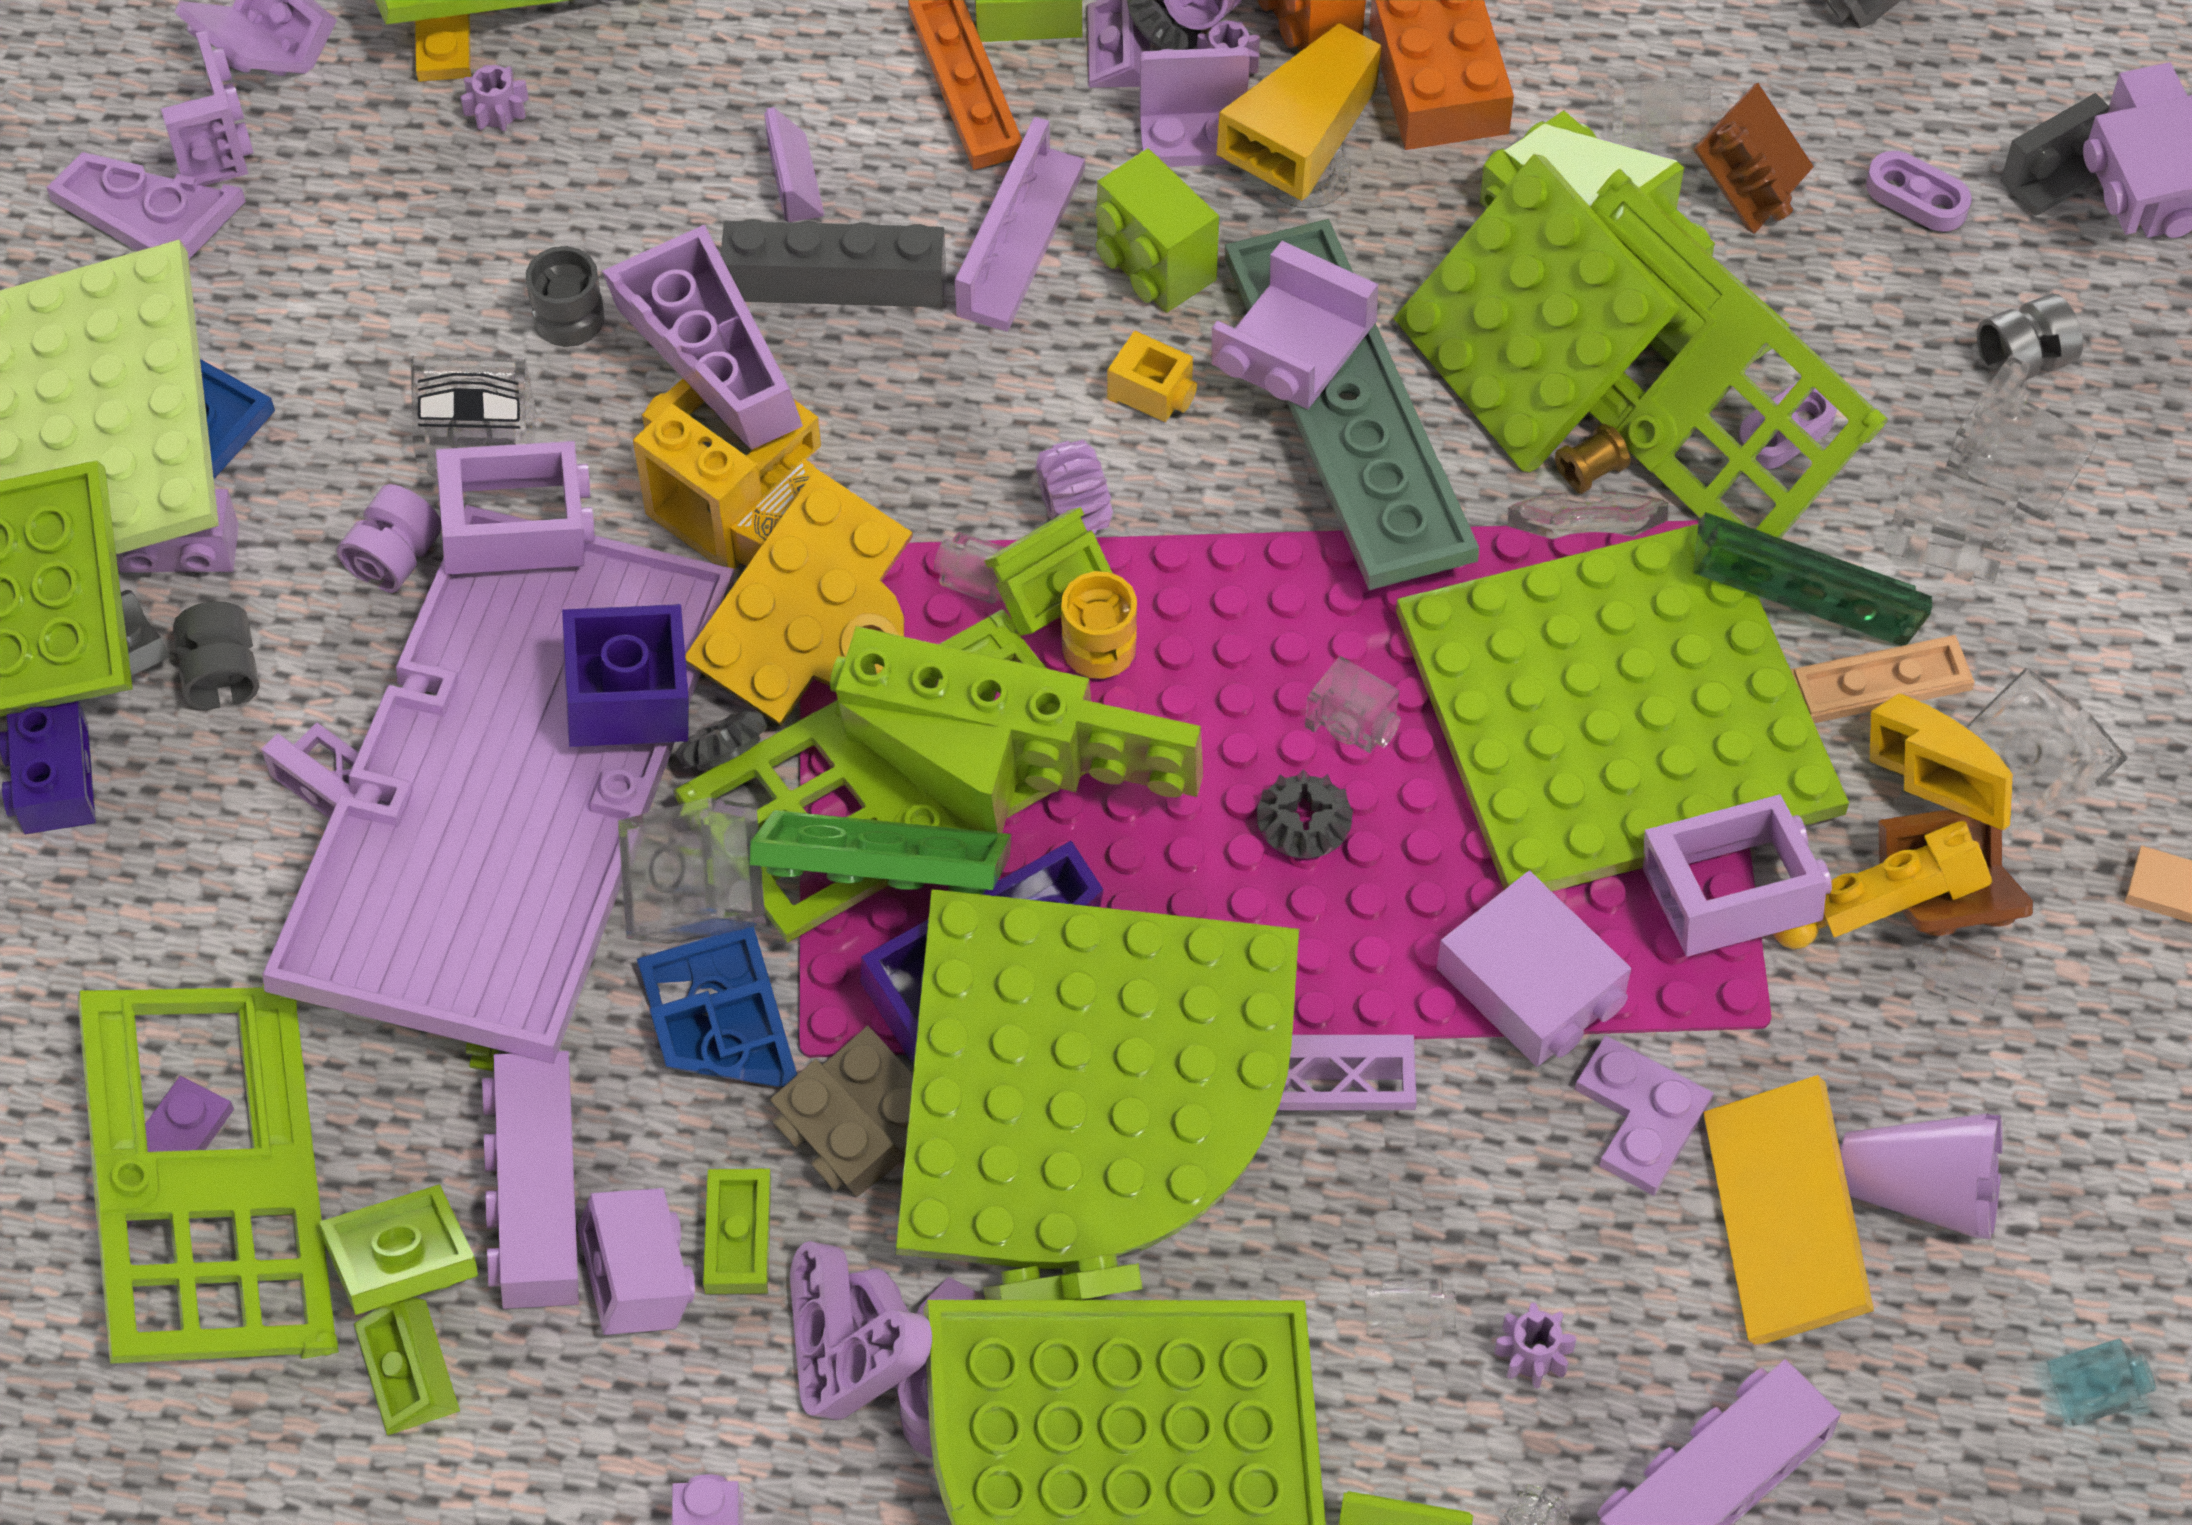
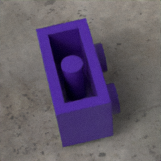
[0,701,96,835]

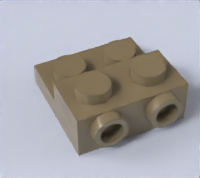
[770,1025,913,1197]

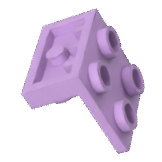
[161,31,254,186]
[1140,47,1250,167]

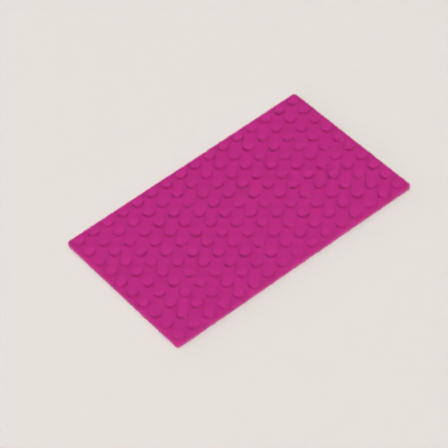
[799,520,1772,1058]

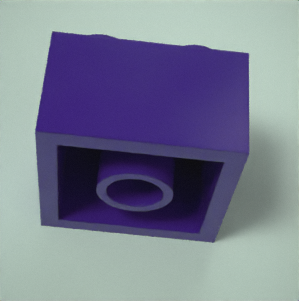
[562,604,689,747]

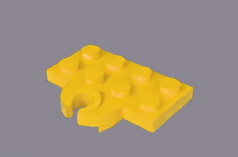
[685,468,913,726]

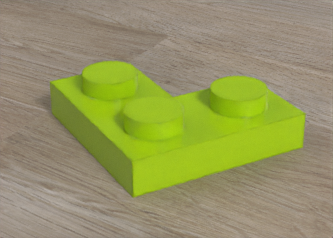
[983,1253,1143,1300]

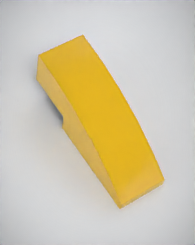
[1869,693,2013,830]

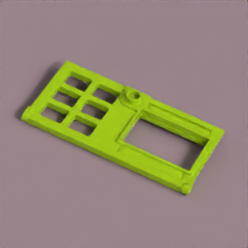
[1589,169,1888,568]
[673,609,1088,943]
[78,983,339,1364]

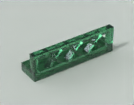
[1693,512,1932,646]

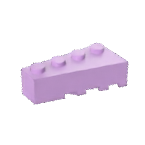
[602,224,803,450]

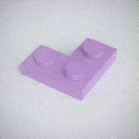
[1575,1035,1714,1196]

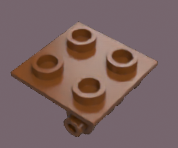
[1693,83,1814,234]

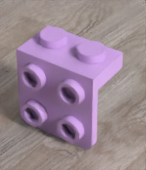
[175,0,337,76]

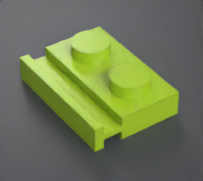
[984,507,1112,636]

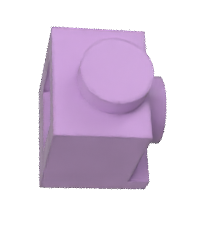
[672,1474,743,1525]

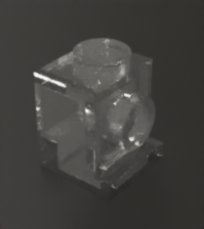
[1305,656,1401,753]

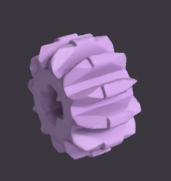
[1035,439,1113,534]

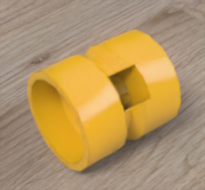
[1061,571,1137,679]

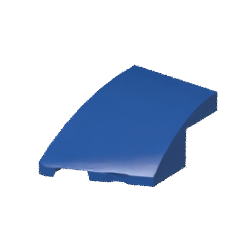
[637,924,797,1088]

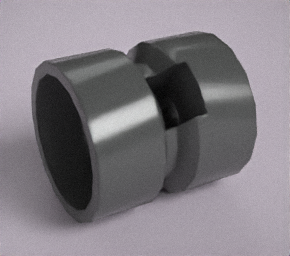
[526,246,605,347]
[173,601,260,710]

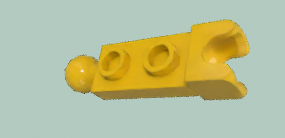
[1773,821,1992,950]

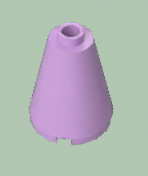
[1839,1113,2003,1239]

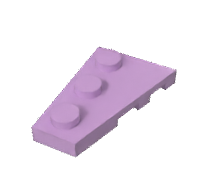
[46,152,246,259]

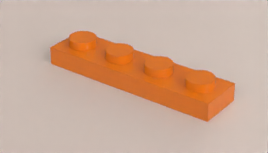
[908,0,1023,170]

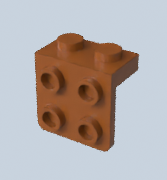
[1878,809,2033,936]

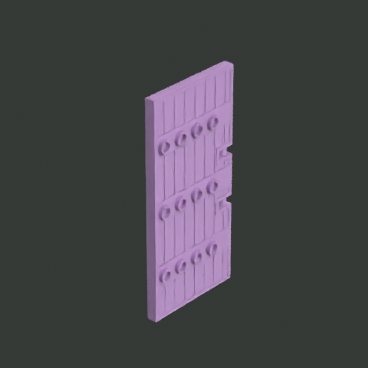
[262,505,734,1064]

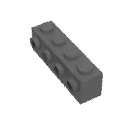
[721,219,946,308]

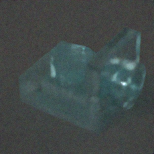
[2047,1338,2156,1427]

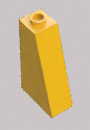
[1216,23,1381,201]

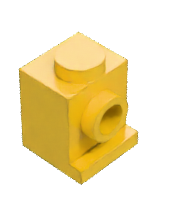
[1107,330,1197,423]

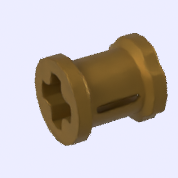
[1555,423,1631,494]

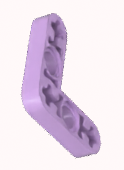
[790,1241,932,1420]

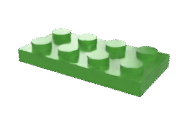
[749,810,1012,894]

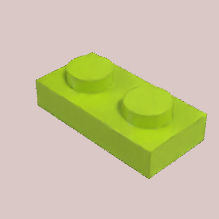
[703,1168,772,1294]

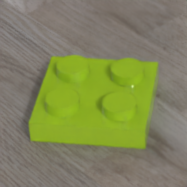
[319,1184,478,1315]

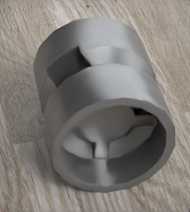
[1977,293,2083,387]

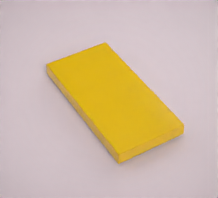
[1703,1075,1874,1345]

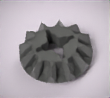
[1127,0,1201,50]
[676,710,767,770]
[1257,769,1353,859]

